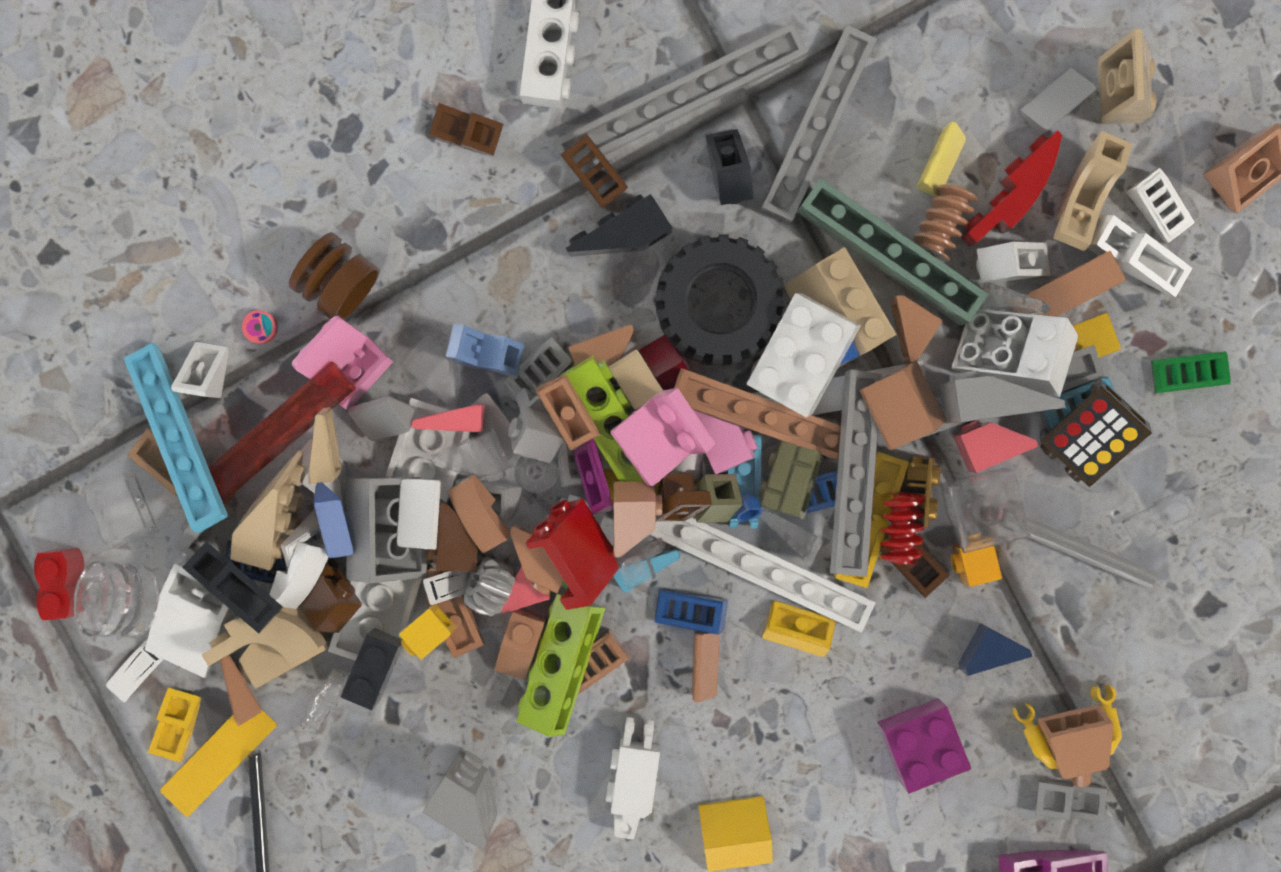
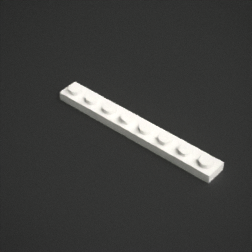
[649,517,876,633]

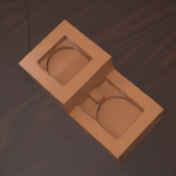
[448,474,511,553]

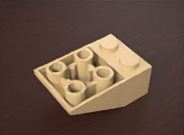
[231,450,306,570]

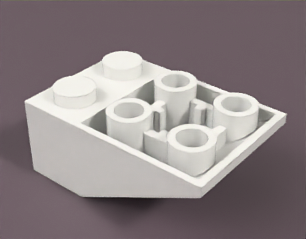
[951,309,1078,397]
[145,560,235,678]

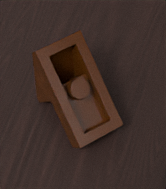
[656,474,712,522]

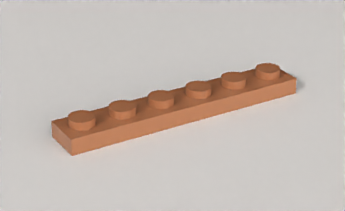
[674,368,841,460]

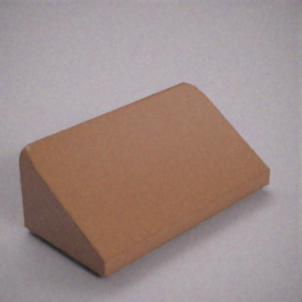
[536,374,601,450]
[691,631,720,702]

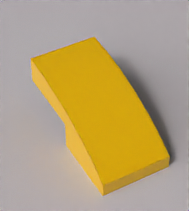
[147,687,201,762]

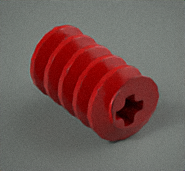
[879,492,926,564]

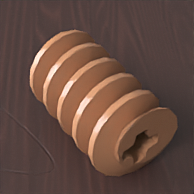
[913,184,979,262]

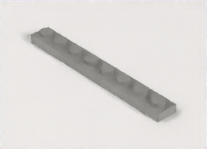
[553,23,808,174]

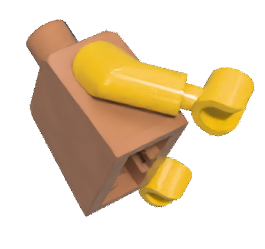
[1012,685,1122,787]

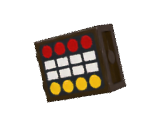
[1040,378,1152,487]

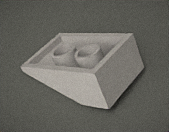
[939,370,1066,424]

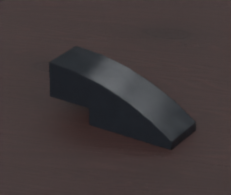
[182,541,283,634]

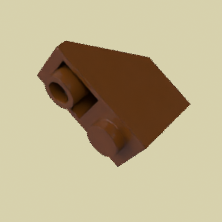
[425,498,478,572]
[299,557,363,633]

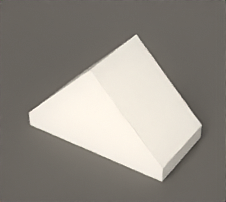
[171,342,229,398]

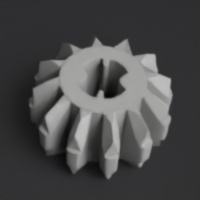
[463,557,515,617]

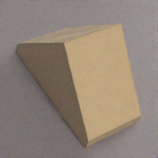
[609,349,663,411]

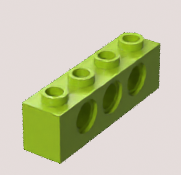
[559,355,644,482]
[516,594,606,737]

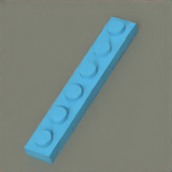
[124,343,228,533]

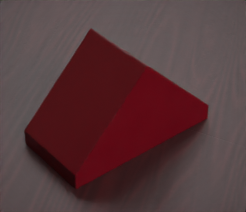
[638,334,689,391]

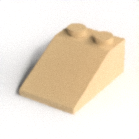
[1098,29,1156,125]

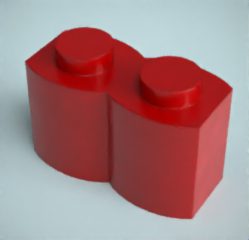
[34,548,87,621]

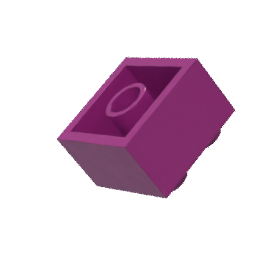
[877,698,972,794]

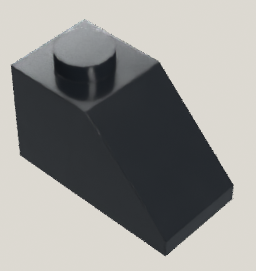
[705,129,754,205]

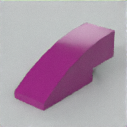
[999,850,1108,872]

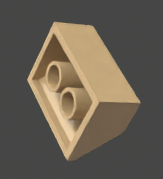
[784,247,897,368]

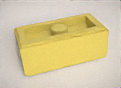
[916,121,966,197]

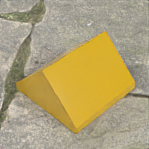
[698,796,773,872]

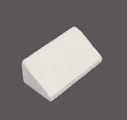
[397,479,441,549]

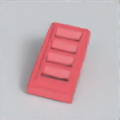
[412,404,485,432]

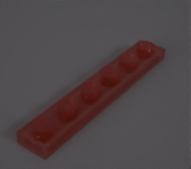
[208,361,357,503]

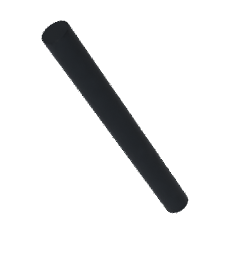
[248,753,270,872]

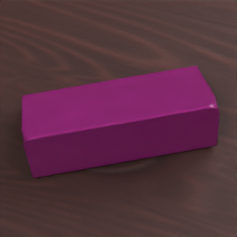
[573,439,613,515]

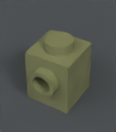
[695,474,743,523]

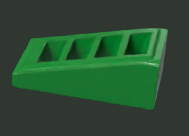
[1151,351,1231,393]

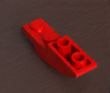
[961,130,1062,247]

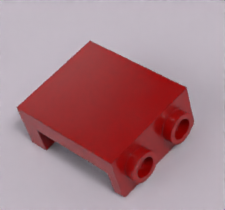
[525,498,623,610]

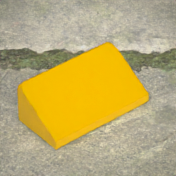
[762,600,836,657]

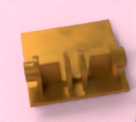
[905,456,941,527]

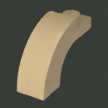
[1053,131,1133,251]
[202,611,327,667]

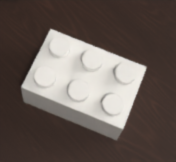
[747,293,861,418]

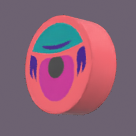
[242,310,278,344]

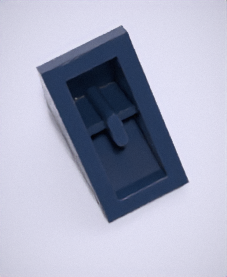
[958,623,1033,676]

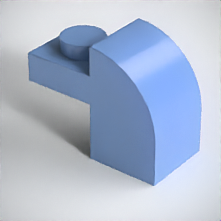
[446,324,525,377]

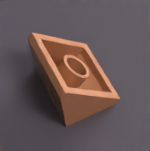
[1203,123,1281,214]
[859,361,946,451]

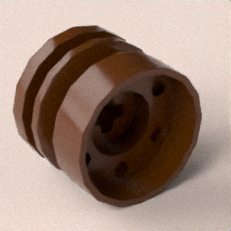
[289,232,380,320]

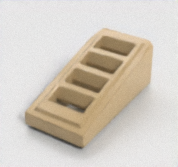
[308,407,342,484]

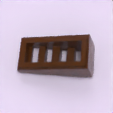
[560,133,628,208]
[880,538,950,599]

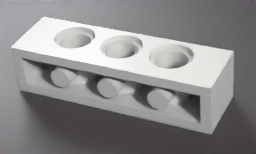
[520,0,579,109]

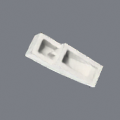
[1088,215,1192,297]

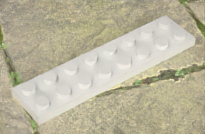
[328,398,472,670]

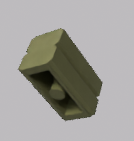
[758,441,823,520]

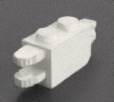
[605,717,660,839]

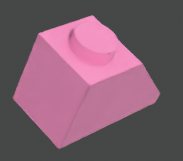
[693,410,758,475]

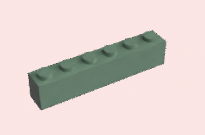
[797,178,989,326]

